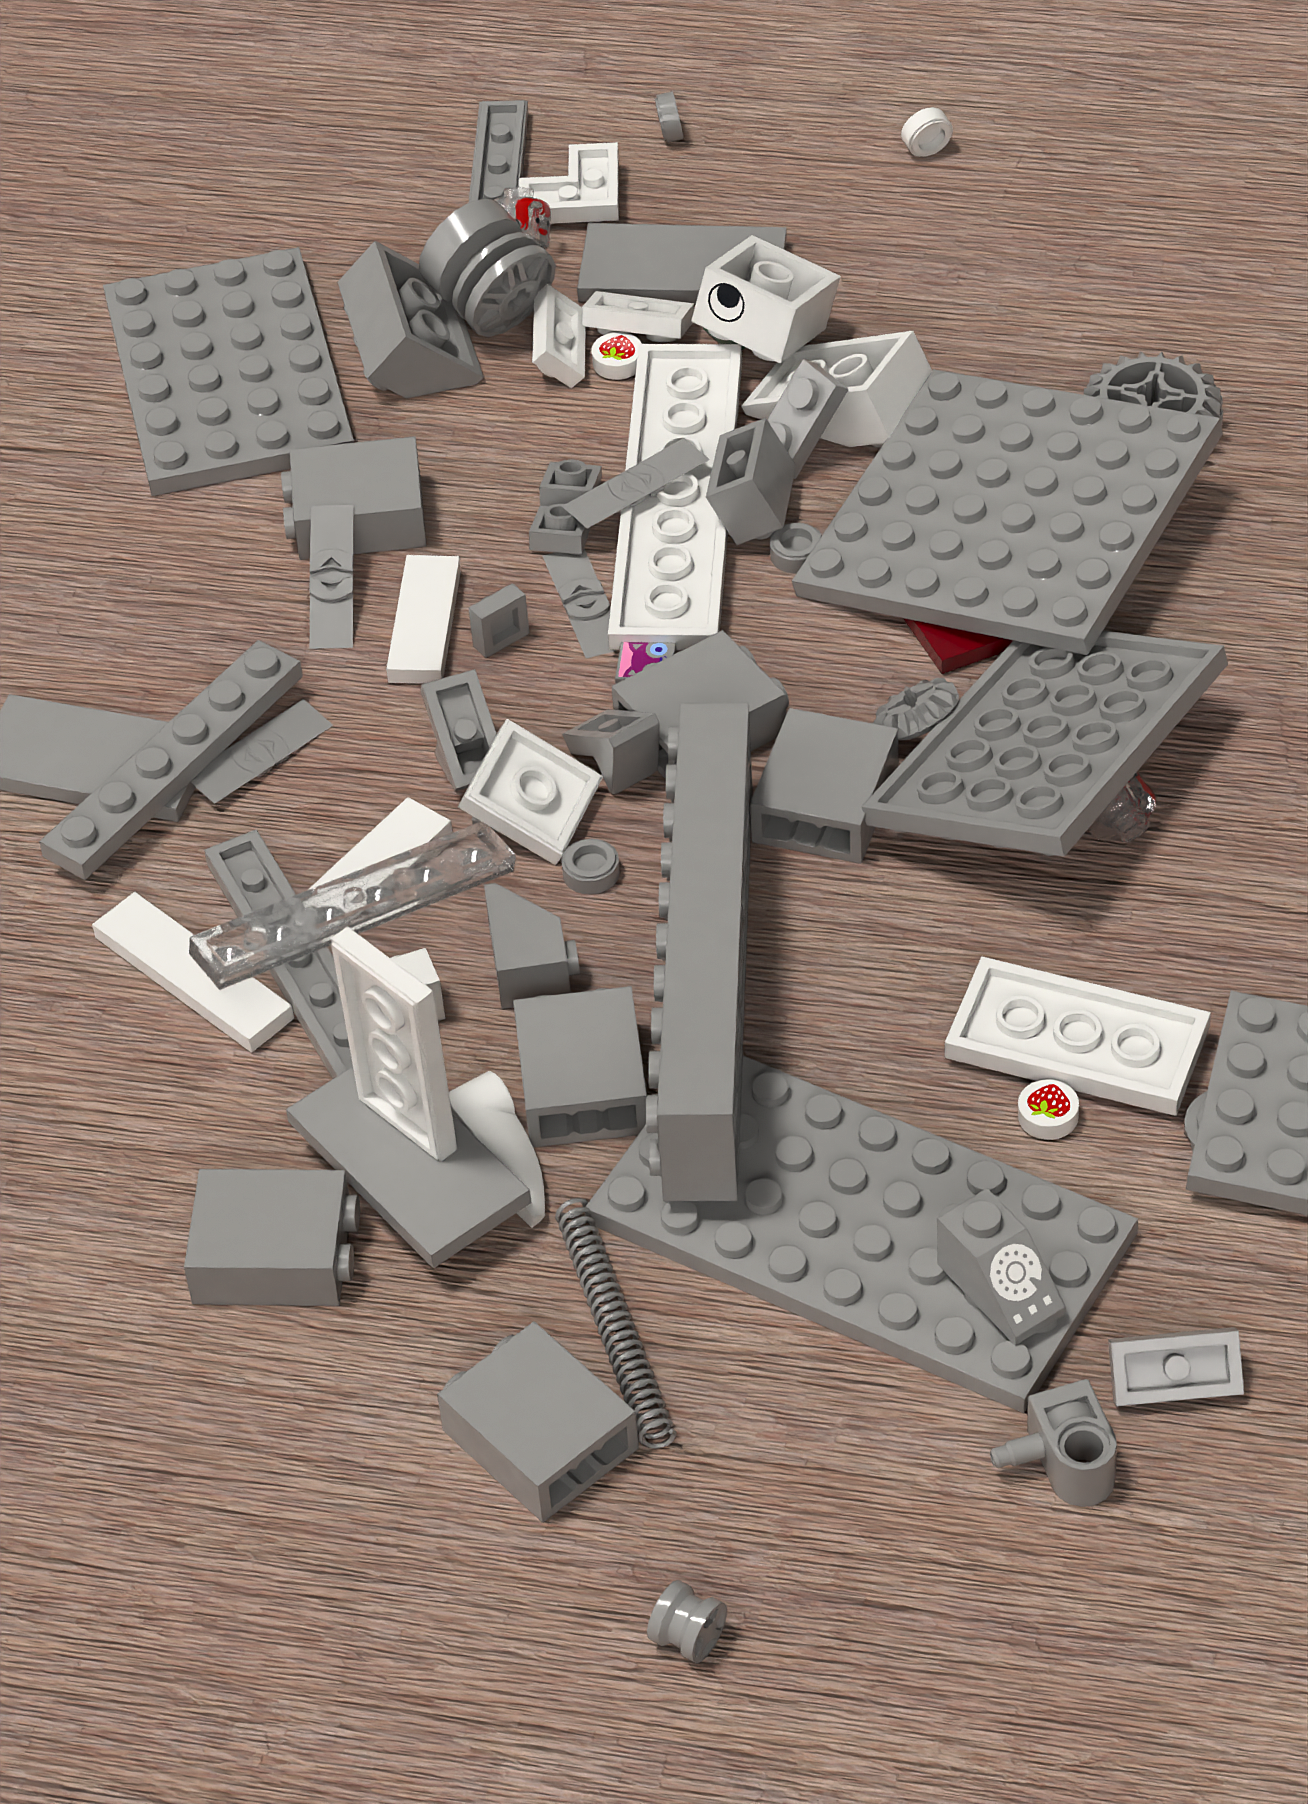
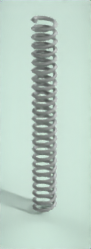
[555,1198,677,1448]

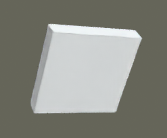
[458,719,603,865]

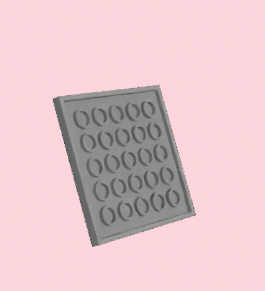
[792,369,1223,655]

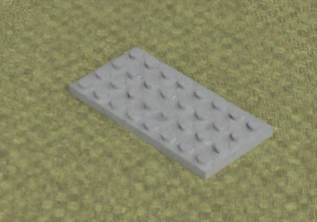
[585,1056,1138,1413]

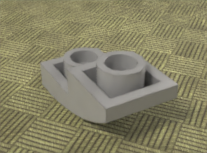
[529,459,602,554]

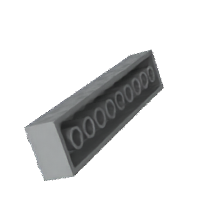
[646,703,753,1201]

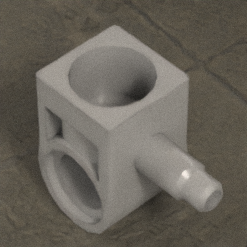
[990,1379,1117,1507]

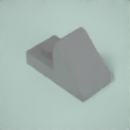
[420,669,497,791]
[562,709,660,794]

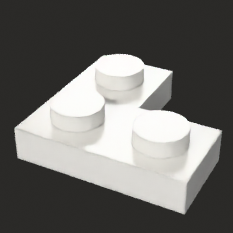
[519,142,619,225]

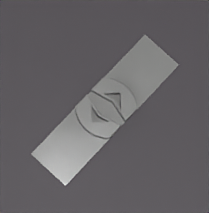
[562,438,710,529]
[309,505,354,649]
[542,549,617,658]
[191,699,333,804]

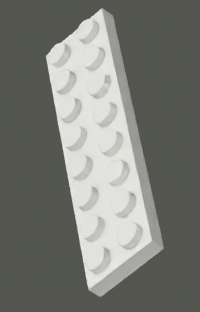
[608,344,742,650]

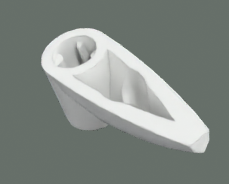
[449,1071,545,1228]

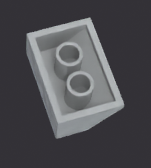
[338,241,483,399]

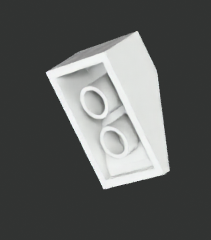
[742,331,932,447]

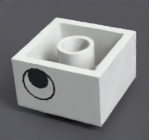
[691,235,841,364]

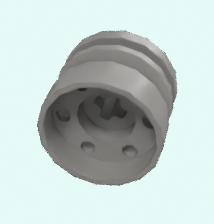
[419,198,556,337]

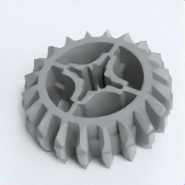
[1084,351,1223,427]

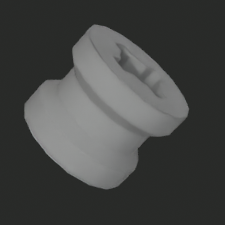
[647,1580,727,1664]

